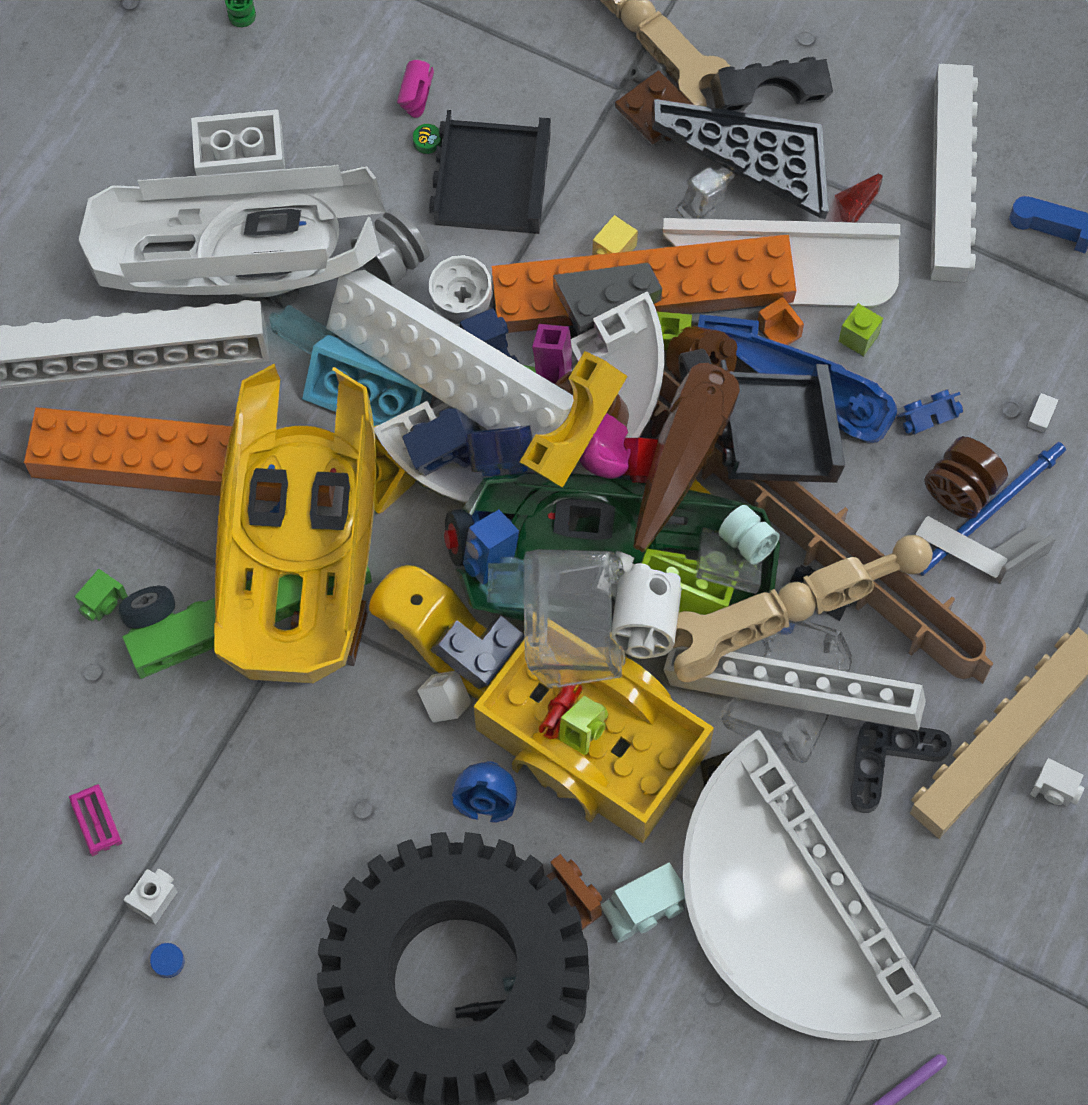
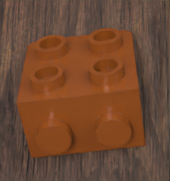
[546,854,603,930]

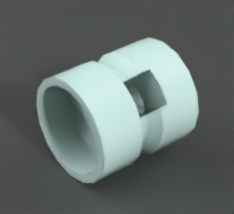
[719,505,779,565]

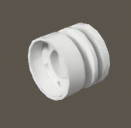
[429,255,495,327]

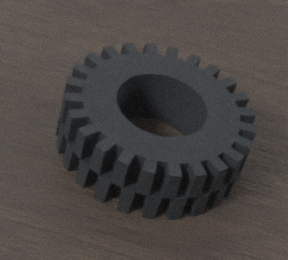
[317,832,590,1105]

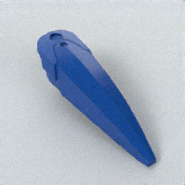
[713,325,897,443]

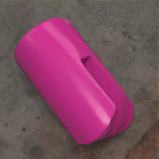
[397,60,434,118]

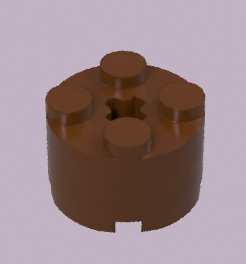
[666,326,737,384]

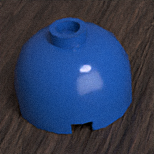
[452,761,517,822]

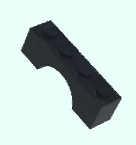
[710,57,833,112]

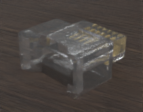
[676,167,735,219]

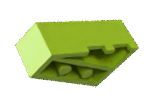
[641,549,742,615]

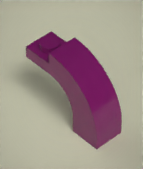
[532,324,572,384]

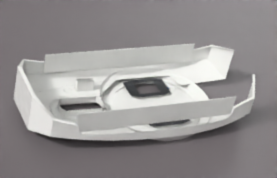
[79,165,385,297]

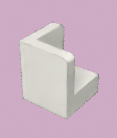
[417,671,471,722]

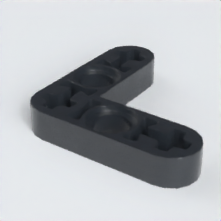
[851,721,952,813]

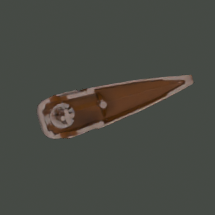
[633,363,740,552]

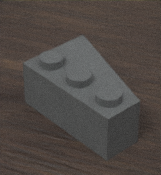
[553,263,662,336]

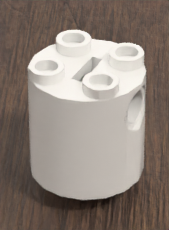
[610,563,682,659]

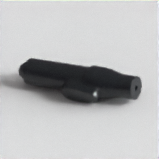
[455,999,506,1021]

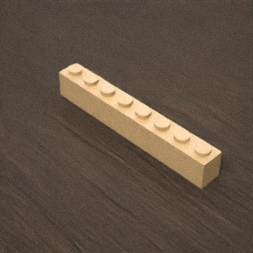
[910,627,1088,839]

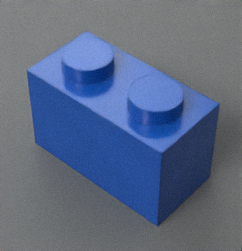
[463,509,519,585]

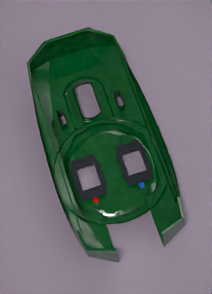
[456,472,780,632]

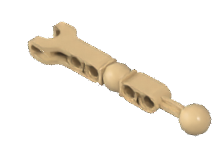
[600,0,730,107]
[673,535,933,682]

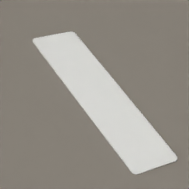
[916,516,1008,578]

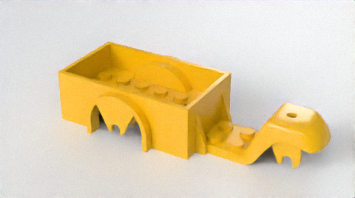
[369,565,714,843]

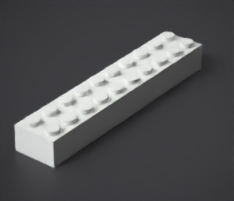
[326,270,573,452]
[0,300,269,389]

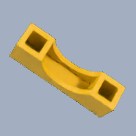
[520,351,628,488]

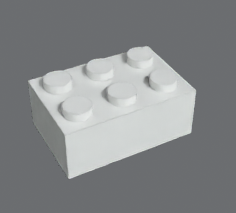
[191,109,285,176]

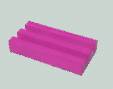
[68,784,123,856]

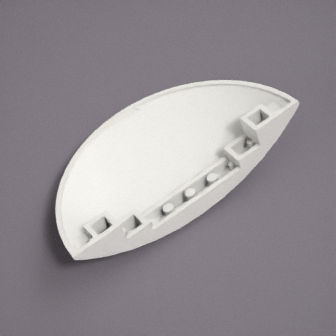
[374,291,664,503]
[683,730,941,1041]

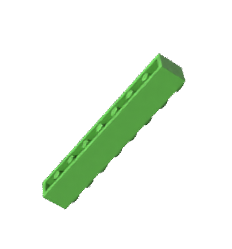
[122,565,372,679]

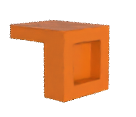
[757,297,804,345]

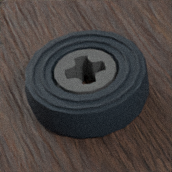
[119,585,175,629]

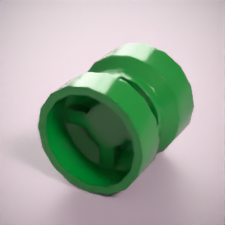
[225,0,256,28]

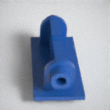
[896,389,963,435]

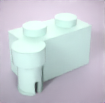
[601,862,686,942]

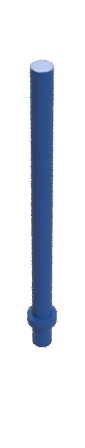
[920,442,1066,576]

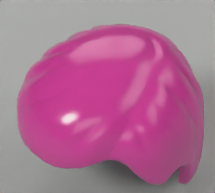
[579,413,631,479]

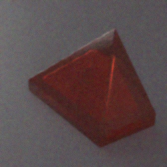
[835,173,883,223]

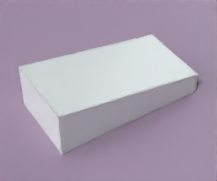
[1027,393,1058,433]

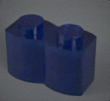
[465,425,533,477]

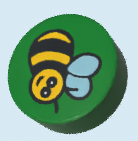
[413,124,442,154]

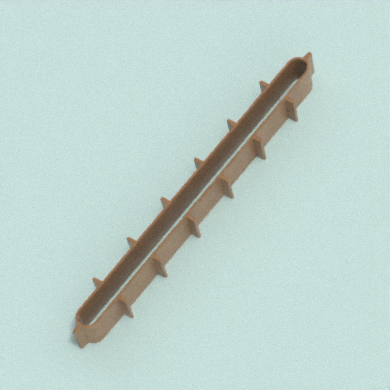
[650,371,994,684]

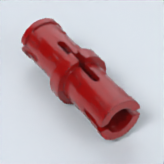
[538,679,583,739]

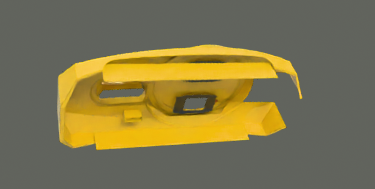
[214,364,376,683]

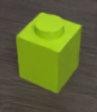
[838,303,884,357]

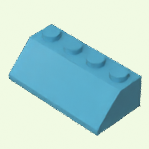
[302,335,432,426]

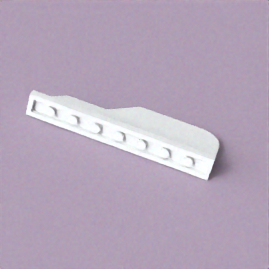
[662,218,900,308]

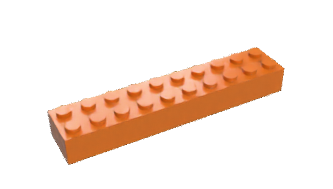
[492,234,797,333]
[24,407,335,507]

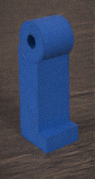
[1009,196,1088,253]

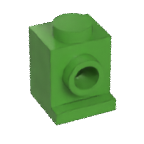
[75,569,128,622]

